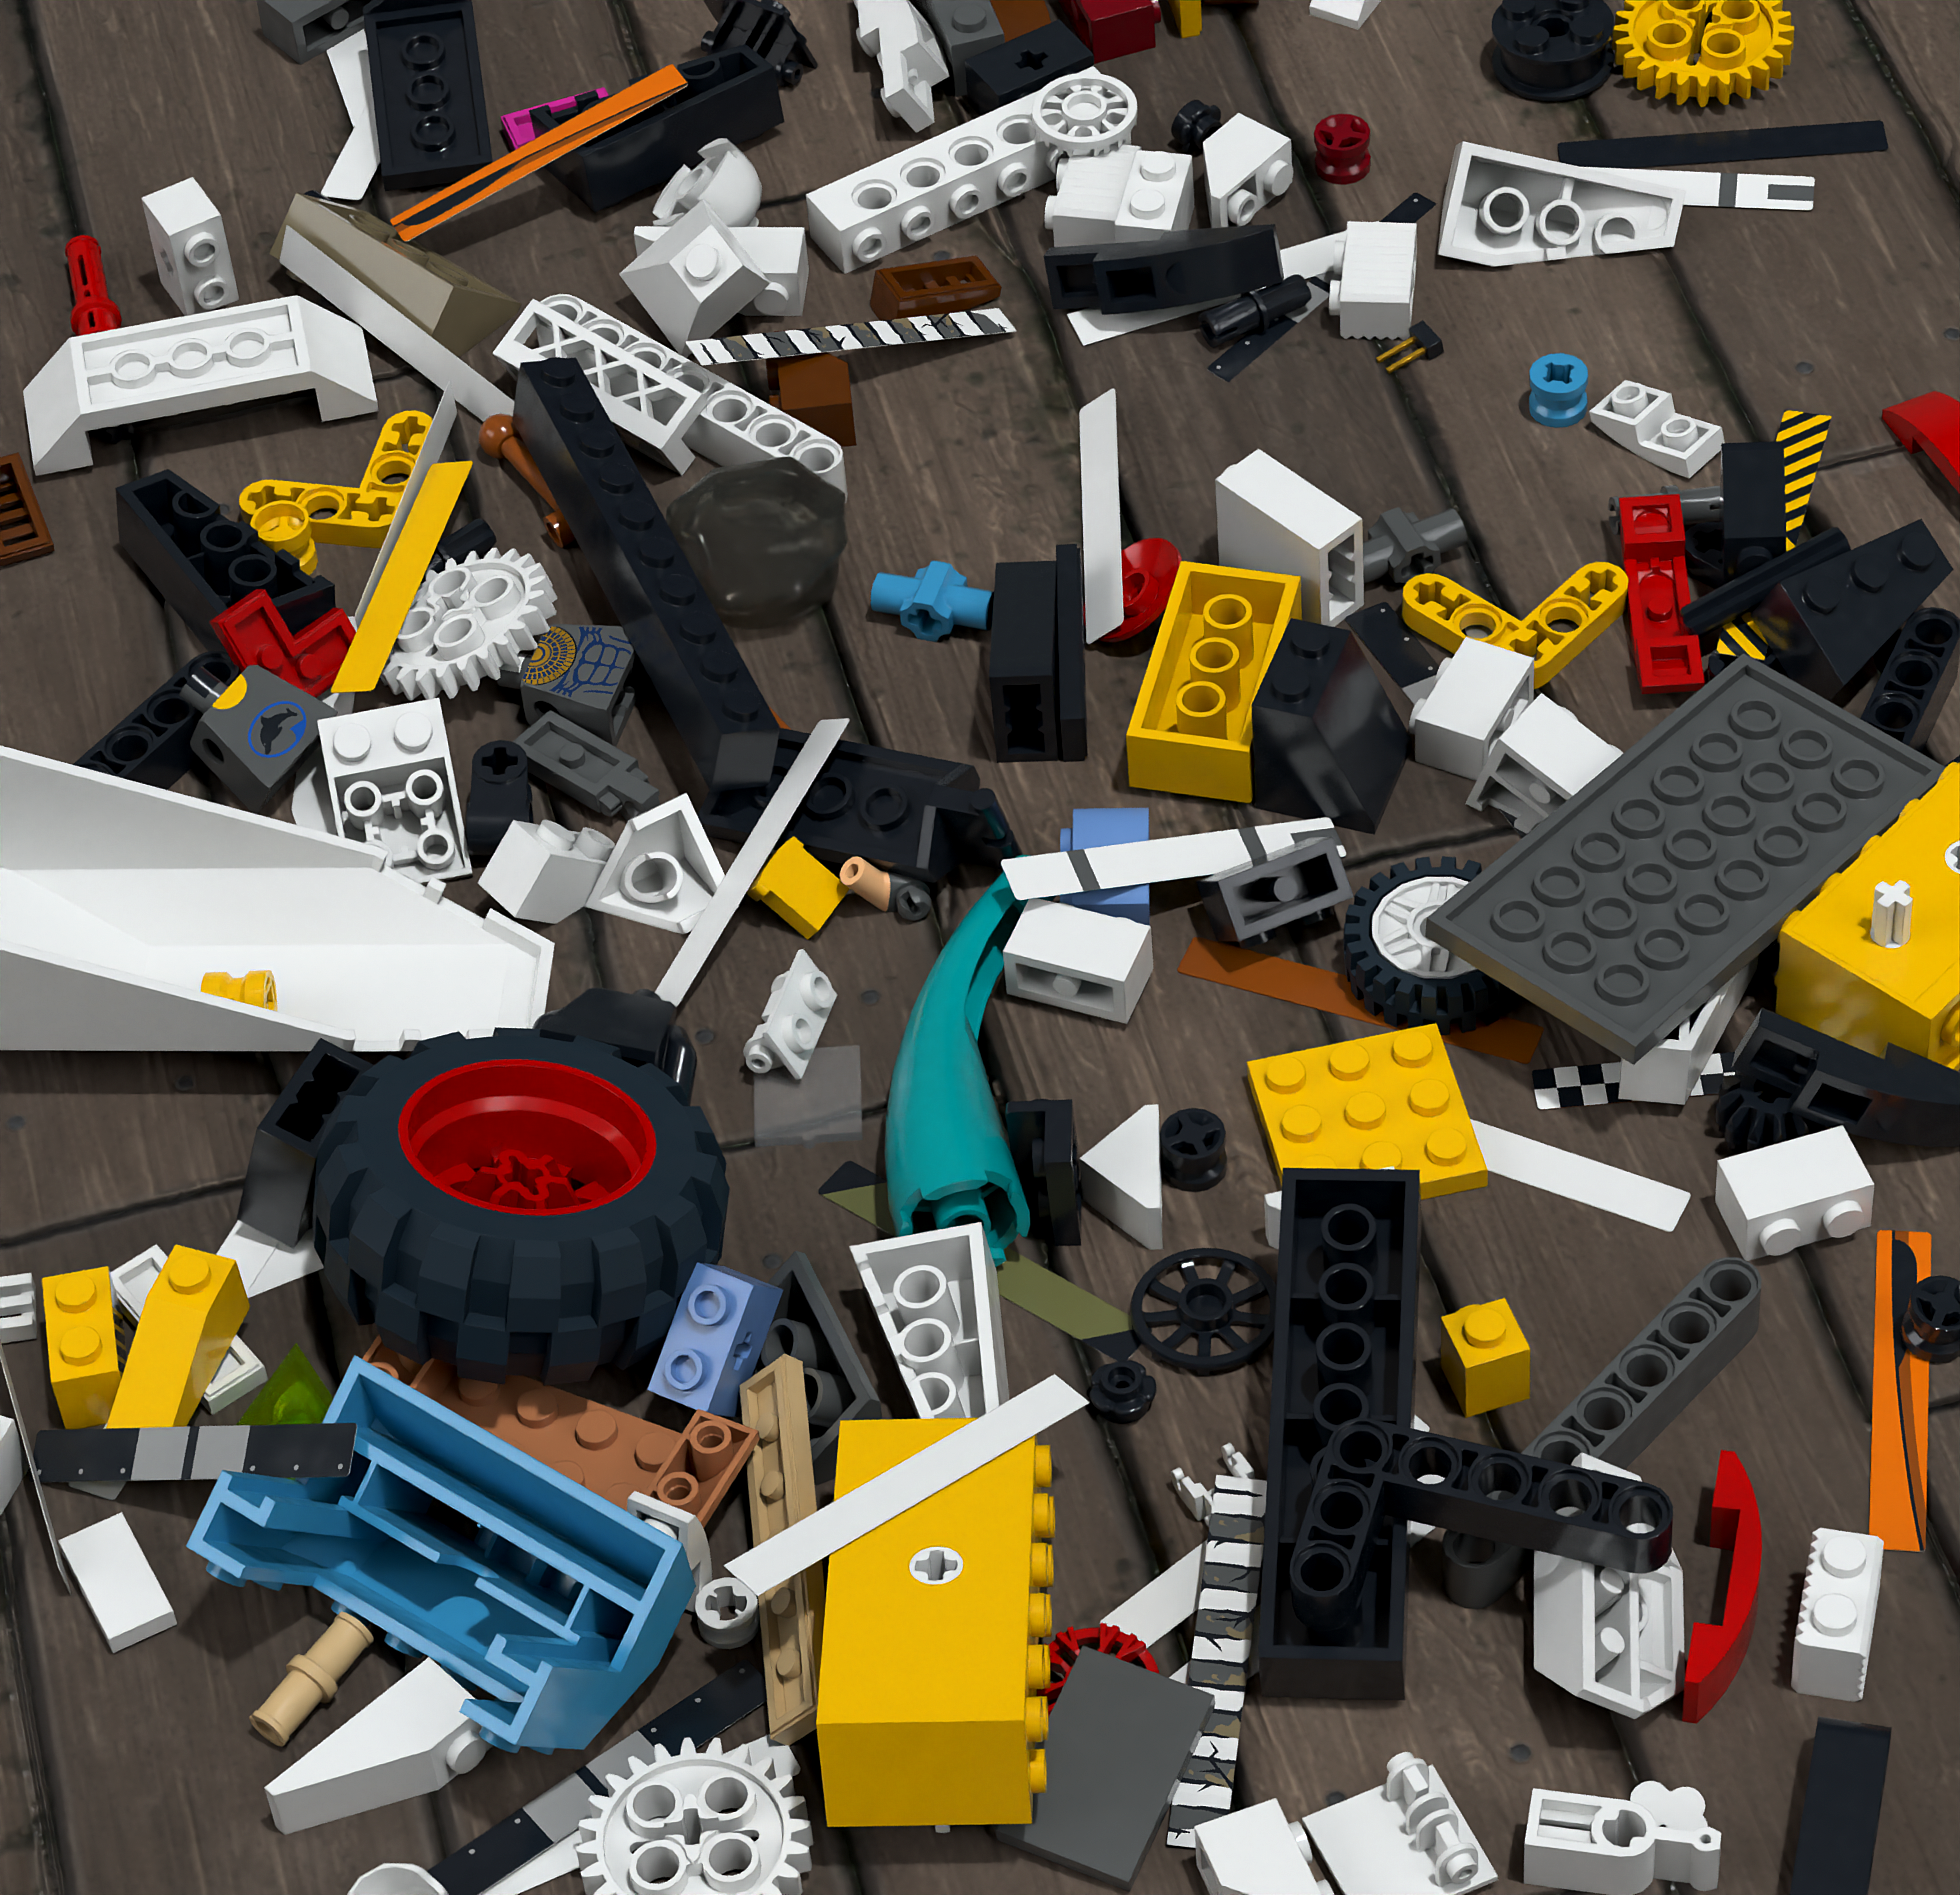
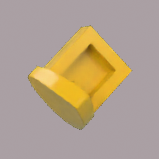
[746,836,850,940]

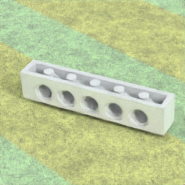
[806,66,1131,274]

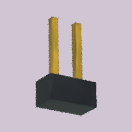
[1376,320,1444,374]

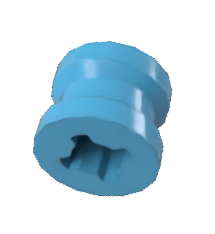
[1529,353,1588,428]

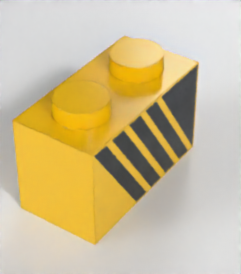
[42,1266,127,1429]

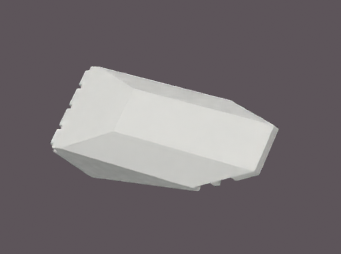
[0,745,555,1051]

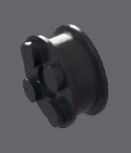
[1492,0,1614,101]

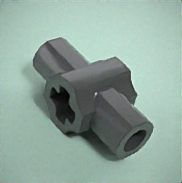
[1363,507,1467,584]

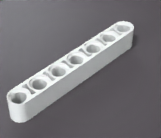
[536,294,848,516]

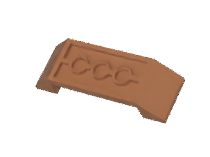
[362,1335,760,1529]

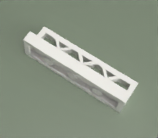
[492,299,708,476]

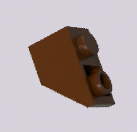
[766,330,857,447]

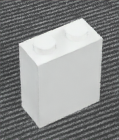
[1215,449,1364,627]

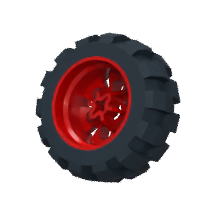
[313,1027,730,1386]

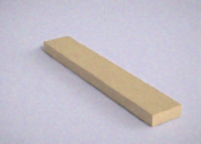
[739,1354,826,1746]

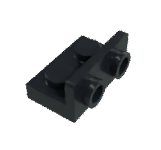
[1006,1099,1082,1246]

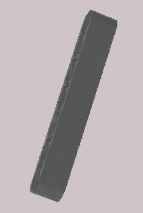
[1442,1257,1762,1609]

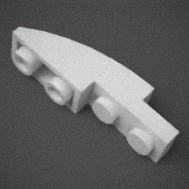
[853,0,949,133]

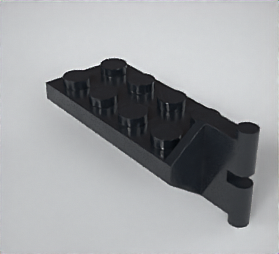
[363,0,493,191]
[697,728,1023,883]

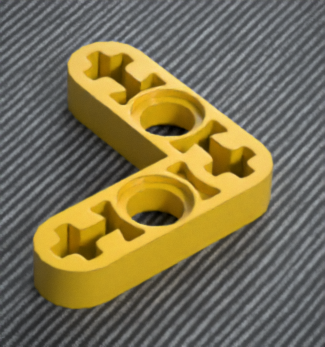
[239,410,433,548]
[1402,562,1629,689]

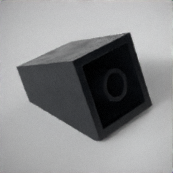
[1251,618,1412,835]

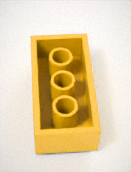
[1126,561,1302,803]

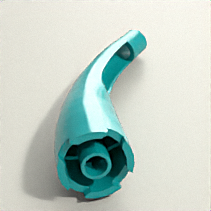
[885,854,1056,1267]

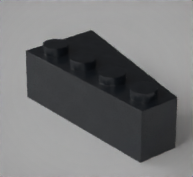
[115,469,336,653]

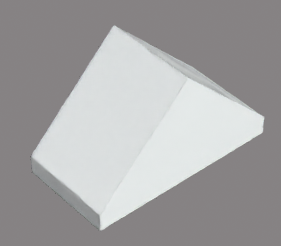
[1079,1104,1163,1250]

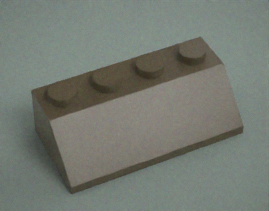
[269,192,521,357]

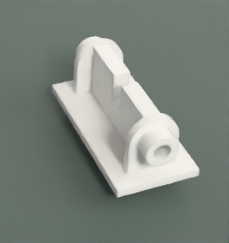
[743,949,837,1080]

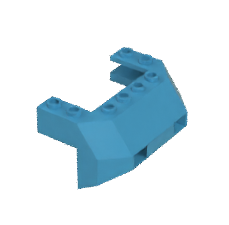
[186,1355,696,1755]

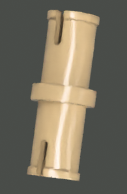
[249,1612,374,1747]

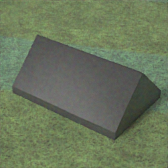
[752,1251,882,1486]

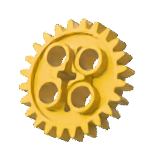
[1612,0,1794,107]

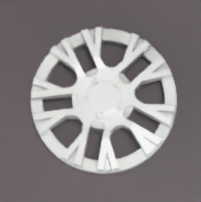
[1032,73,1137,156]

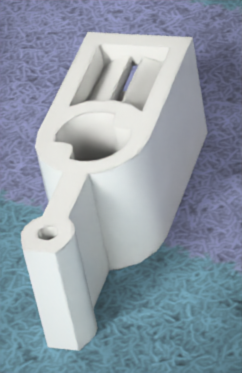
[1524,1788,1722,1895]

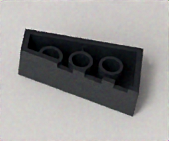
[529,44,785,212]

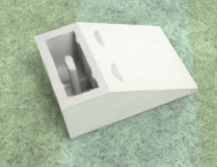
[317,698,473,885]

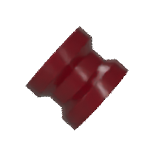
[1314,114,1371,185]

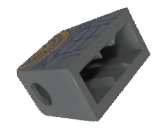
[497,624,648,747]

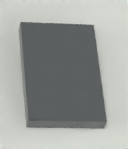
[995,1646,1215,1892]

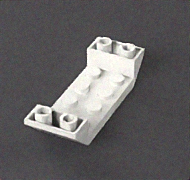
[23,295,379,476]

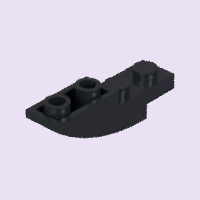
[1043,224,1284,315]
[1731,1008,1960,1147]

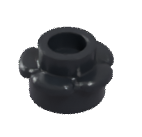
[1171,100,1222,153]
[1090,1360,1157,1424]

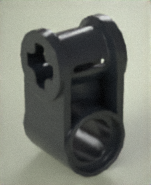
[466,740,534,857]

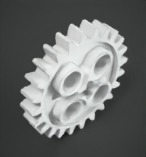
[380,548,557,701]
[576,1737,814,1895]

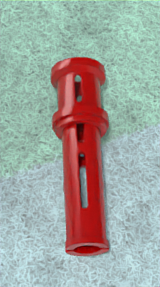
[65,235,122,336]

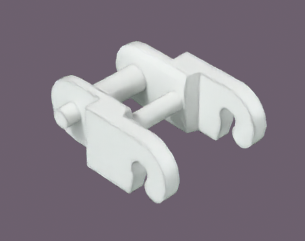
[1171,1443,1255,1527]

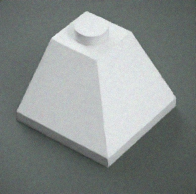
[619,199,770,358]

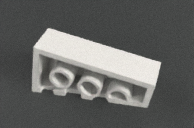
[849,1222,1009,1419]

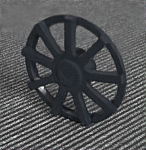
[1130,1248,1277,1376]

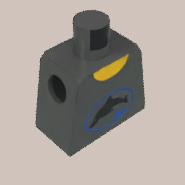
[179,665,338,814]

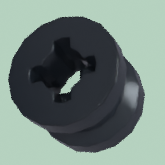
[1160,1108,1228,1192]
[1900,1275,1960,1363]

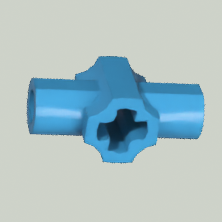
[871,561,994,642]

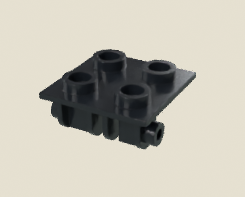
[701,0,818,87]

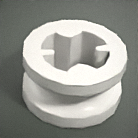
[695,1577,760,1649]

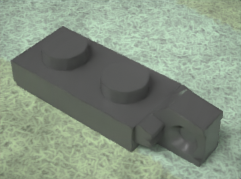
[513,710,660,821]

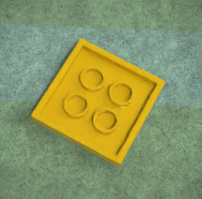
[1247,1023,1488,1200]

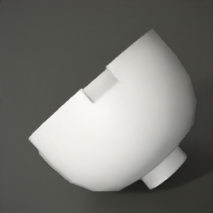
[652,138,762,227]

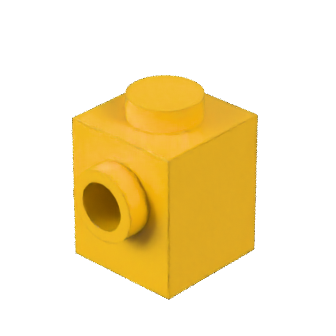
[1441,1298,1530,1418]

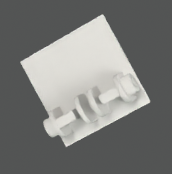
[1302,1752,1498,1895]

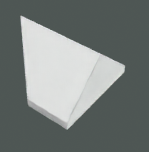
[584,793,739,934]

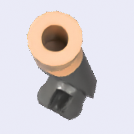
[840,856,932,920]

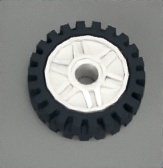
[1343,856,1519,1035]

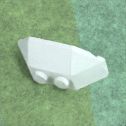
[1534,1453,1685,1719]

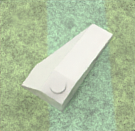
[1437,141,1686,267]

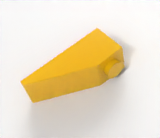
[106,1244,250,1428]

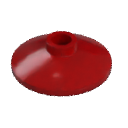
[1084,538,1182,642]

